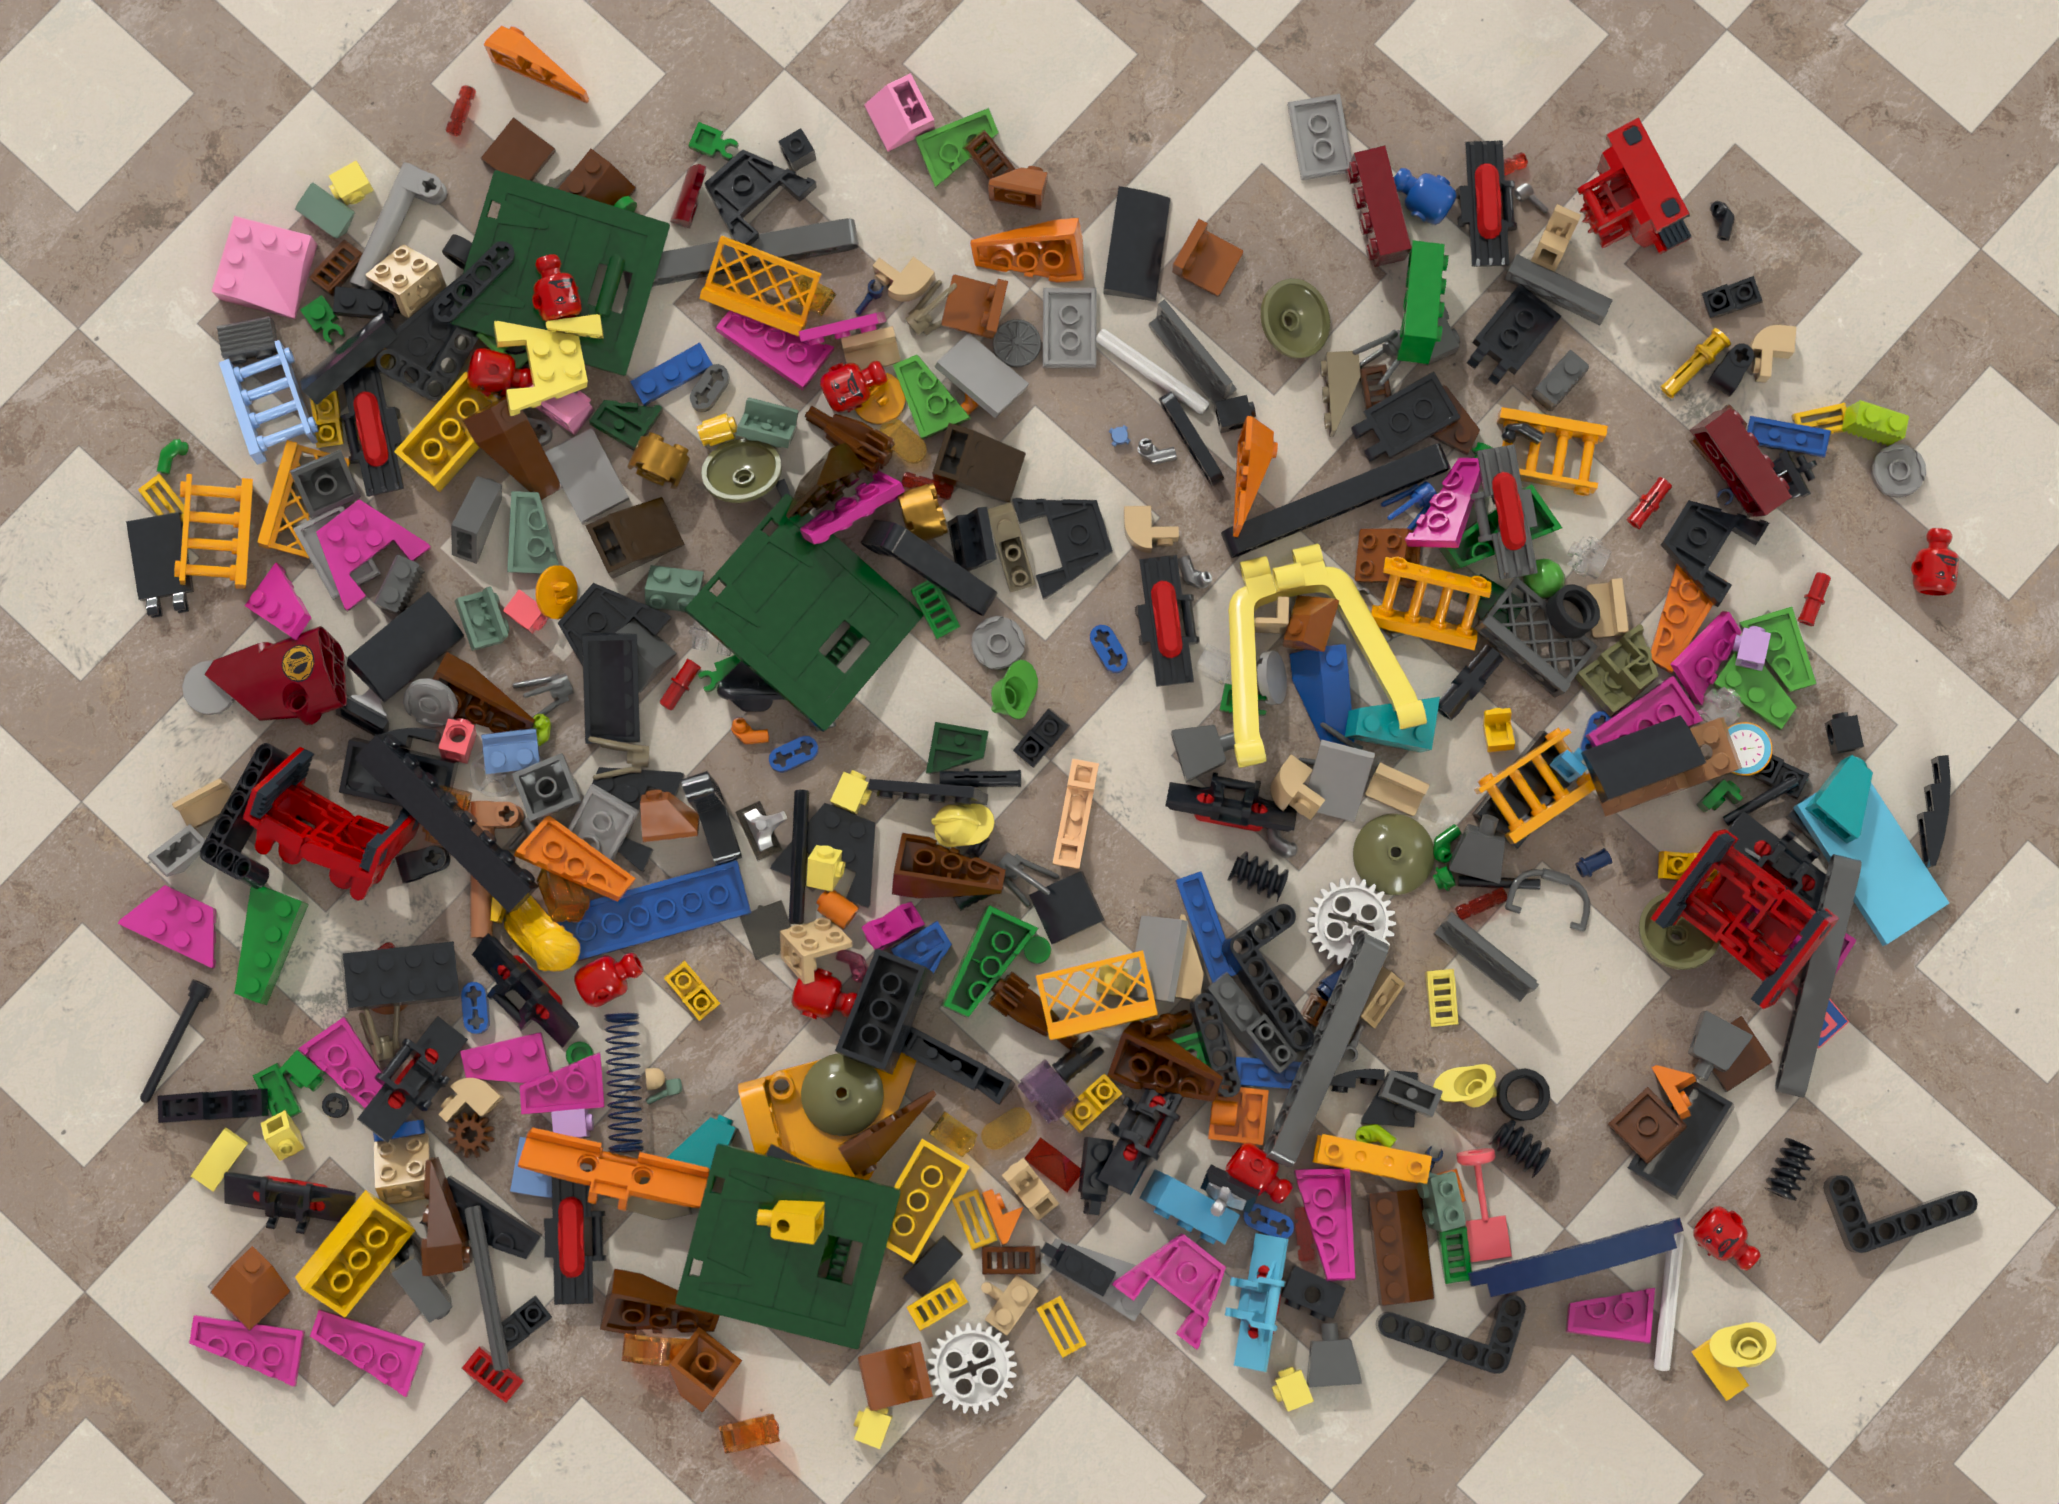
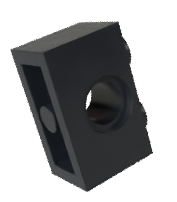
[1281,1265,1346,1322]

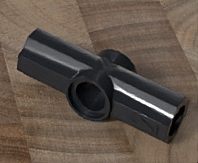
[1438,644,1504,721]

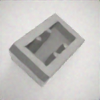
[148,824,205,877]

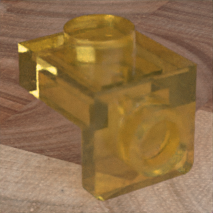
[788,275,836,316]
[929,1111,978,1157]

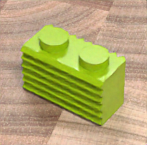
[1842,400,1909,447]

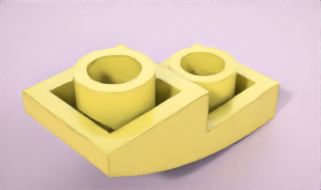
[191,1127,248,1192]

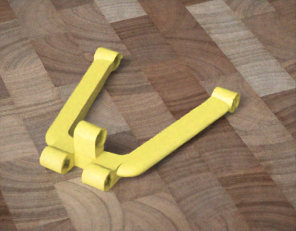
[1228,543,1427,768]

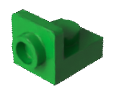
[1696,779,1743,812]

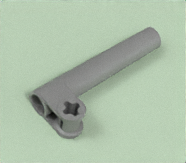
[350,162,448,290]

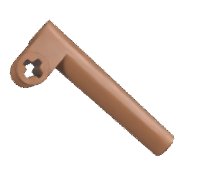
[471,801,525,938]

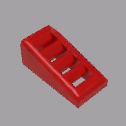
[461,1346,524,1403]

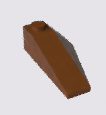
[432,652,535,733]
[1107,1020,1223,1102]
[838,1089,937,1177]
[421,1157,473,1276]
[600,1268,720,1334]

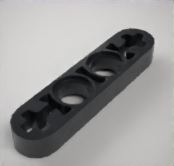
[433,241,515,324]
[1159,391,1224,486]
[1190,993,1241,1098]

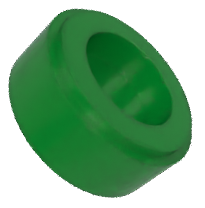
[614,196,637,212]
[1024,936,1051,964]
[566,1042,594,1064]

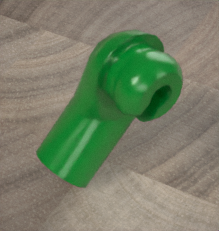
[156,439,189,474]
[1433,824,1462,863]

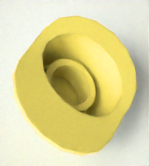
[931,804,995,847]
[1433,1064,1497,1107]
[1709,1322,1777,1367]

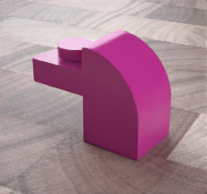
[861,901,925,950]

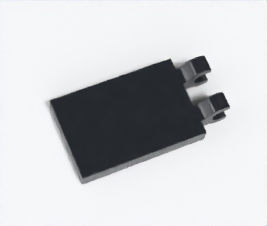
[1467,284,1562,385]
[1351,371,1461,462]
[126,512,194,618]

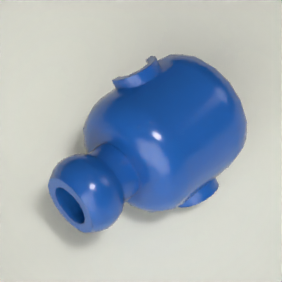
[1394,168,1457,225]

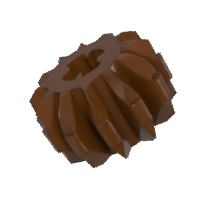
[448,1112,495,1158]

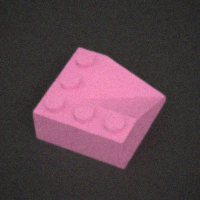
[212,216,318,319]

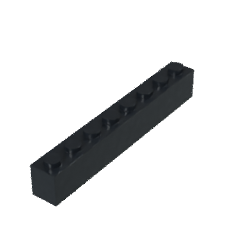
[355,733,539,913]

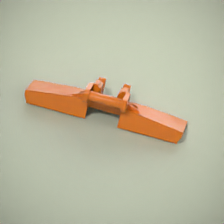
[518,1127,710,1211]

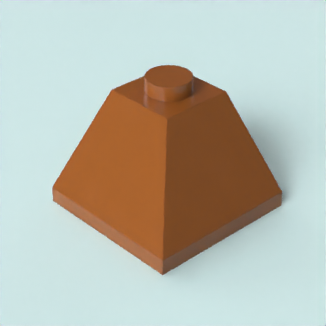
[988,166,1047,210]
[1283,595,1339,652]
[640,790,700,842]
[210,1246,290,1331]
[668,1327,742,1413]

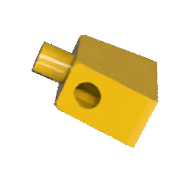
[757,1200,825,1244]

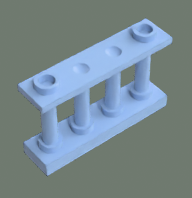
[219,340,319,465]

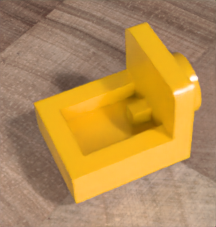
[1482,708,1515,752]

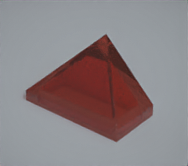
[1024,1137,1081,1193]

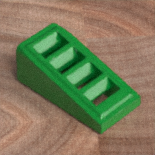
[911,580,960,639]
[1437,1225,1472,1284]

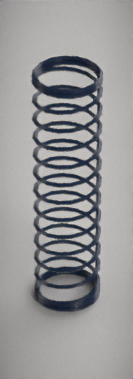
[604,1013,644,1153]

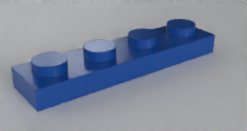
[1175,871,1236,983]

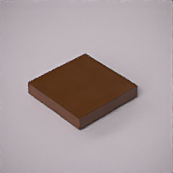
[481,117,556,181]
[1712,1016,1773,1092]
[1608,1087,1687,1165]

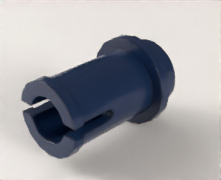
[1575,848,1613,877]

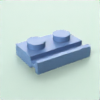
[481,728,540,774]

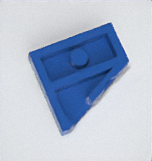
[891,921,952,973]

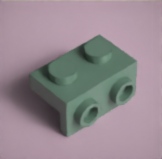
[736,397,799,449]
[645,565,704,612]
[455,586,509,651]
[1417,1171,1466,1232]

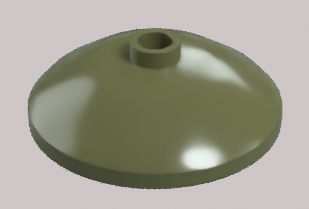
[1260,278,1330,359]
[701,439,782,503]
[1353,814,1434,895]
[1638,892,1720,970]
[801,1053,884,1136]

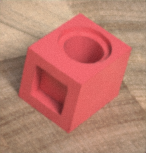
[503,589,548,634]
[439,718,477,764]

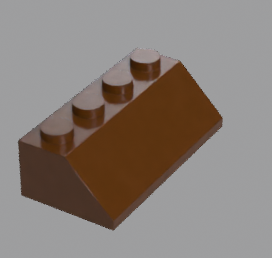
[558,148,636,206]
[1366,1189,1434,1306]

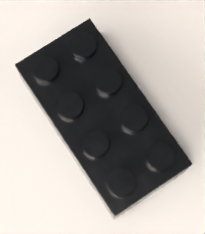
[341,941,460,1012]
[835,948,933,1075]

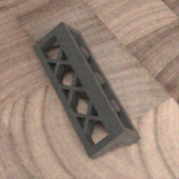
[1504,254,1613,326]

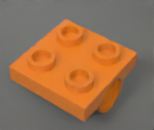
[1208,1085,1269,1145]

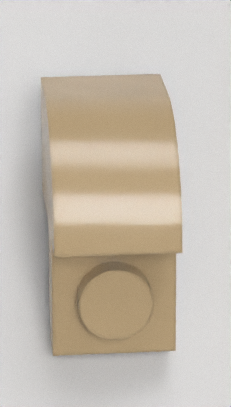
[1531,204,1581,272]
[873,256,935,302]
[1749,325,1797,383]
[1124,506,1179,553]
[1271,754,1325,820]
[438,1078,504,1123]
[1002,1158,1059,1221]

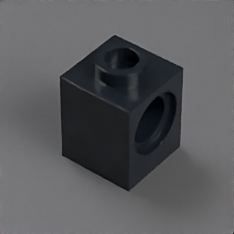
[778,128,816,172]
[1214,395,1256,433]
[1825,712,1864,755]

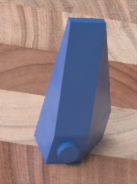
[1289,644,1355,746]

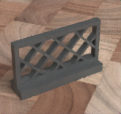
[1149,299,1237,406]
[1474,577,1598,698]
[1433,912,1539,1002]

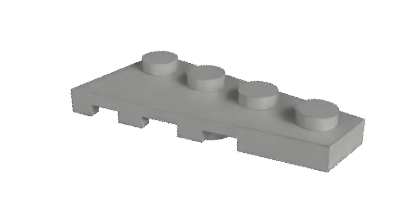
[1041,1238,1158,1321]

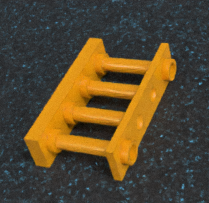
[1497,407,1608,496]
[174,474,253,589]
[1371,557,1491,650]
[1474,727,1596,844]
[1312,1134,1432,1184]

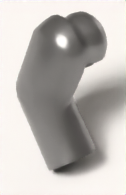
[1177,555,1212,589]

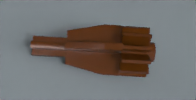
[805,406,895,474]
[988,971,1078,1050]

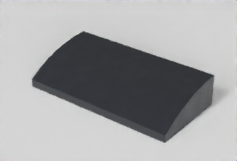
[1103,186,1171,301]
[300,310,399,405]
[347,592,464,703]
[582,633,640,744]
[1581,715,1706,803]
[1472,731,1586,849]
[339,737,459,807]
[1627,1082,1735,1200]

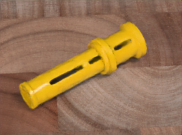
[1660,328,1731,399]

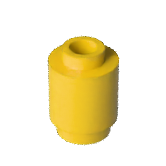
[697,413,737,446]

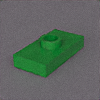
[252,1063,303,1118]

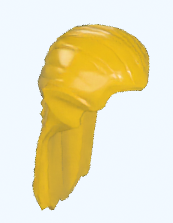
[504,896,580,972]

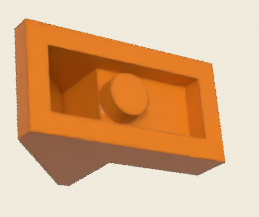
[1652,1065,1697,1120]
[982,1189,1023,1246]

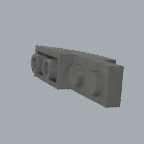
[1204,972,1299,1074]

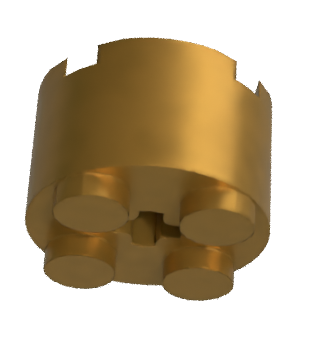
[627,432,690,489]
[897,483,948,541]

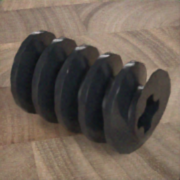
[1227,851,1289,902]
[1488,1120,1551,1178]
[1764,1138,1816,1201]

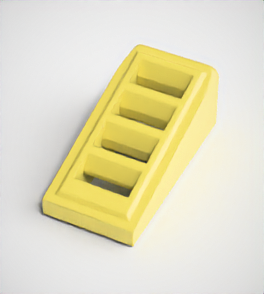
[546,314,604,339]
[1425,969,1459,1027]

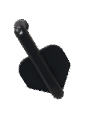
[717,661,785,712]

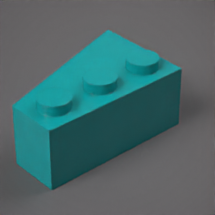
[1345,697,1440,753]

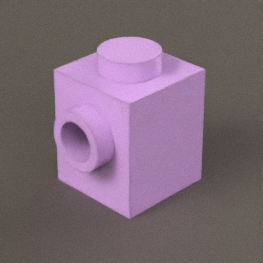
[1733,626,1771,671]
[552,1109,594,1139]

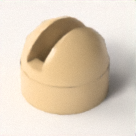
[645,1068,665,1090]

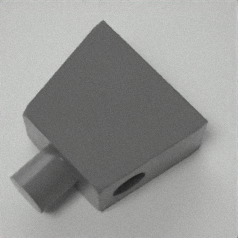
[1171,725,1235,783]
[1449,814,1505,884]
[1688,1011,1753,1081]
[1307,1323,1362,1388]

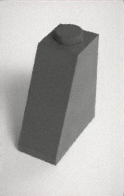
[451,476,502,564]
[390,1237,453,1323]

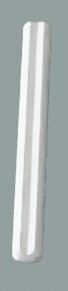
[1096,329,1209,415]
[1654,1233,1684,1371]

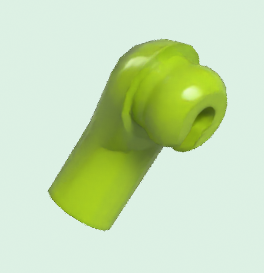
[533,713,551,747]
[1355,1124,1397,1148]

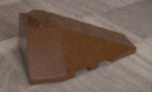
[462,396,563,500]
[892,833,1006,899]

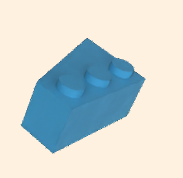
[1140,1169,1240,1245]

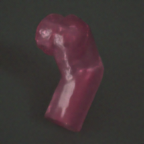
[835,949,868,983]

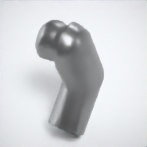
[1138,438,1177,465]
[1267,828,1298,858]

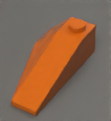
[484,26,589,103]
[970,218,1084,282]
[1233,416,1278,537]

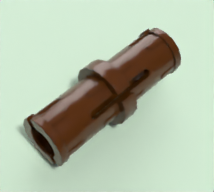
[1141,1010,1193,1038]

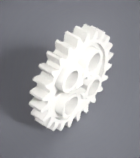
[1306,878,1396,965]
[927,1322,1017,1414]

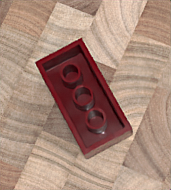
[1346,145,1412,267]
[1689,408,1792,518]

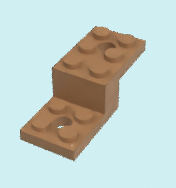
[1596,717,1742,817]

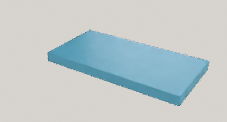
[1793,783,1949,946]

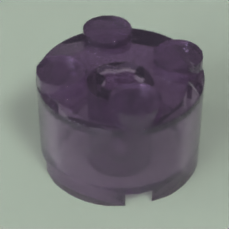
[1017,1059,1080,1124]

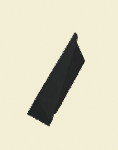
[902,1027,1015,1105]

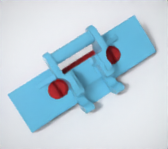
[1225,1233,1289,1372]

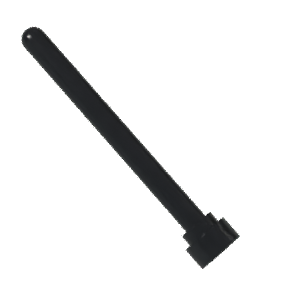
[140,979,213,1103]

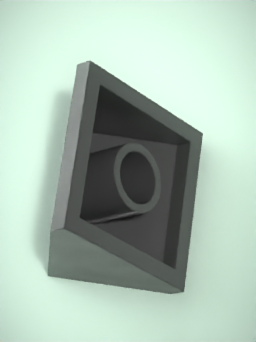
[290,450,361,518]
[616,618,677,693]
[512,753,582,823]

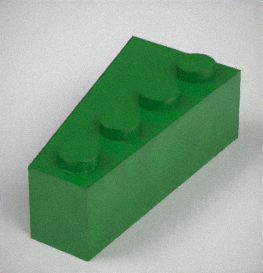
[1397,240,1449,364]
[1439,484,1563,570]
[234,886,309,1005]
[941,905,1039,1017]

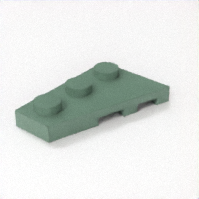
[507,491,559,574]

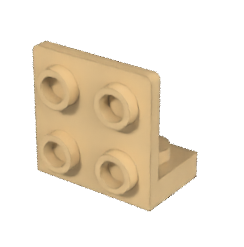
[366,245,447,318]
[780,918,852,984]
[374,1133,430,1205]

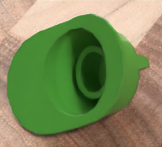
[991,660,1038,719]

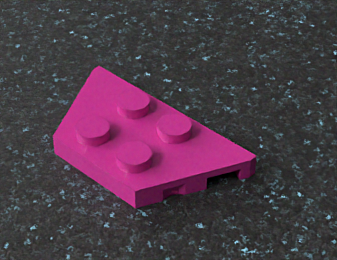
[118,885,216,969]

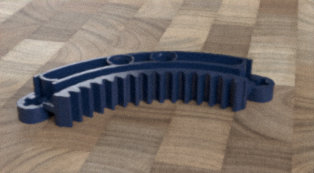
[1467,1217,1684,1297]

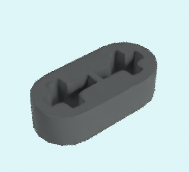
[690,364,730,412]

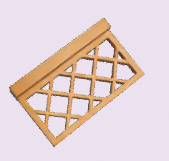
[699,236,822,337]
[257,440,350,559]
[1036,950,1159,1041]

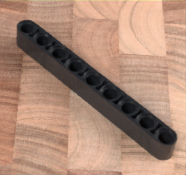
[1221,443,1451,558]

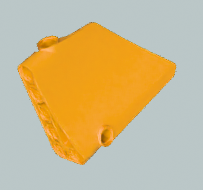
[738,1052,916,1180]

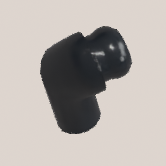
[1710,201,1735,241]
[1501,423,1544,445]

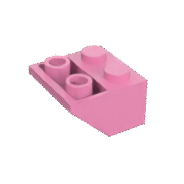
[864,73,935,152]

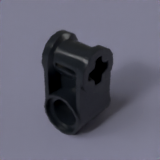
[1707,343,1754,397]
[395,845,451,884]

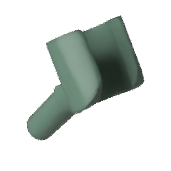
[646,1078,682,1105]

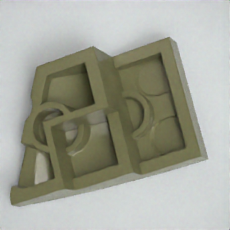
[1575,624,1659,718]

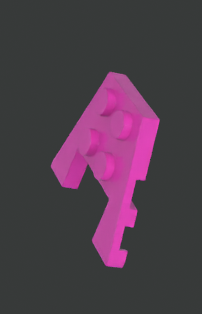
[316,499,431,612]
[1112,1233,1226,1350]

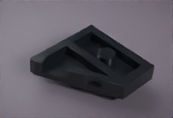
[1360,1070,1418,1128]

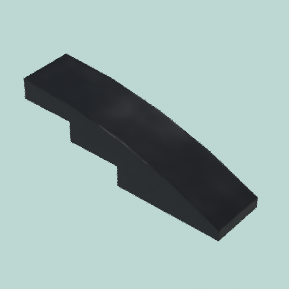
[1917,755,1951,868]
[157,1088,269,1123]

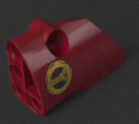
[204,626,347,725]

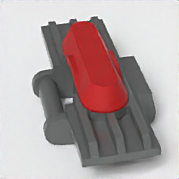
[1470,444,1538,580]

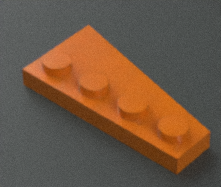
[1650,563,1726,674]
[514,815,636,902]

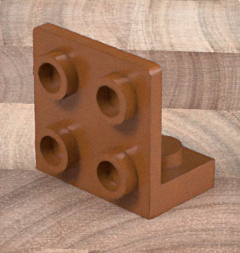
[1172,219,1243,297]
[941,274,1008,339]
[1355,528,1421,588]
[858,1342,933,1411]

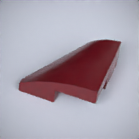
[670,164,706,229]

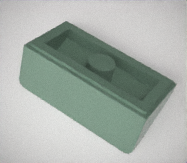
[295,182,355,238]

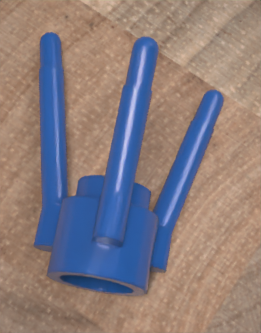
[1381,481,1437,531]

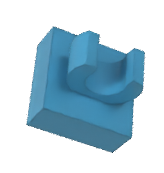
[1550,748,1587,784]

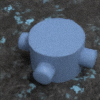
[1109,425,1130,447]

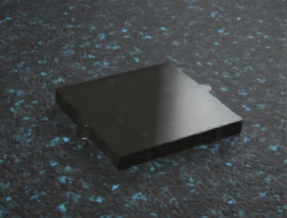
[740,900,792,961]

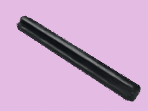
[789,789,809,925]

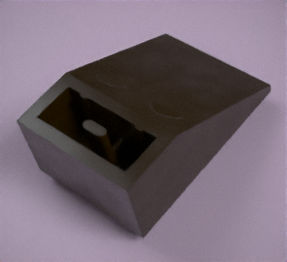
[932,423,1026,503]
[786,442,865,519]
[585,497,685,579]

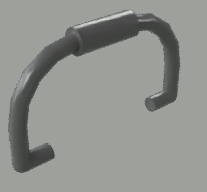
[1505,868,1590,931]

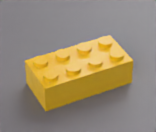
[394,372,499,493]
[886,1139,970,1263]
[295,1190,416,1318]

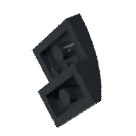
[947,507,997,571]
[1029,871,1105,944]

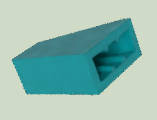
[1805,755,1873,844]
[667,1114,738,1189]

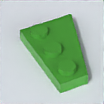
[915,108,999,188]
[893,354,972,440]
[1739,607,1817,692]
[1712,651,1797,731]

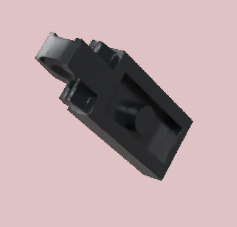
[333,286,401,319]
[1078,1137,1114,1215]
[1040,1242,1117,1297]

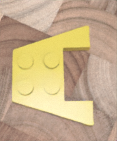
[494,321,588,416]

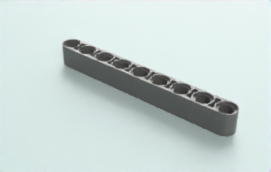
[623,218,859,289]
[1775,854,1861,1098]
[1263,932,1389,1168]

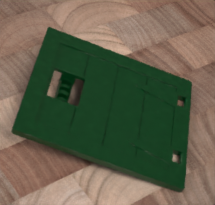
[450,170,670,376]
[684,494,923,732]
[675,1143,900,1349]

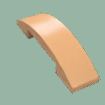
[1052,759,1099,869]

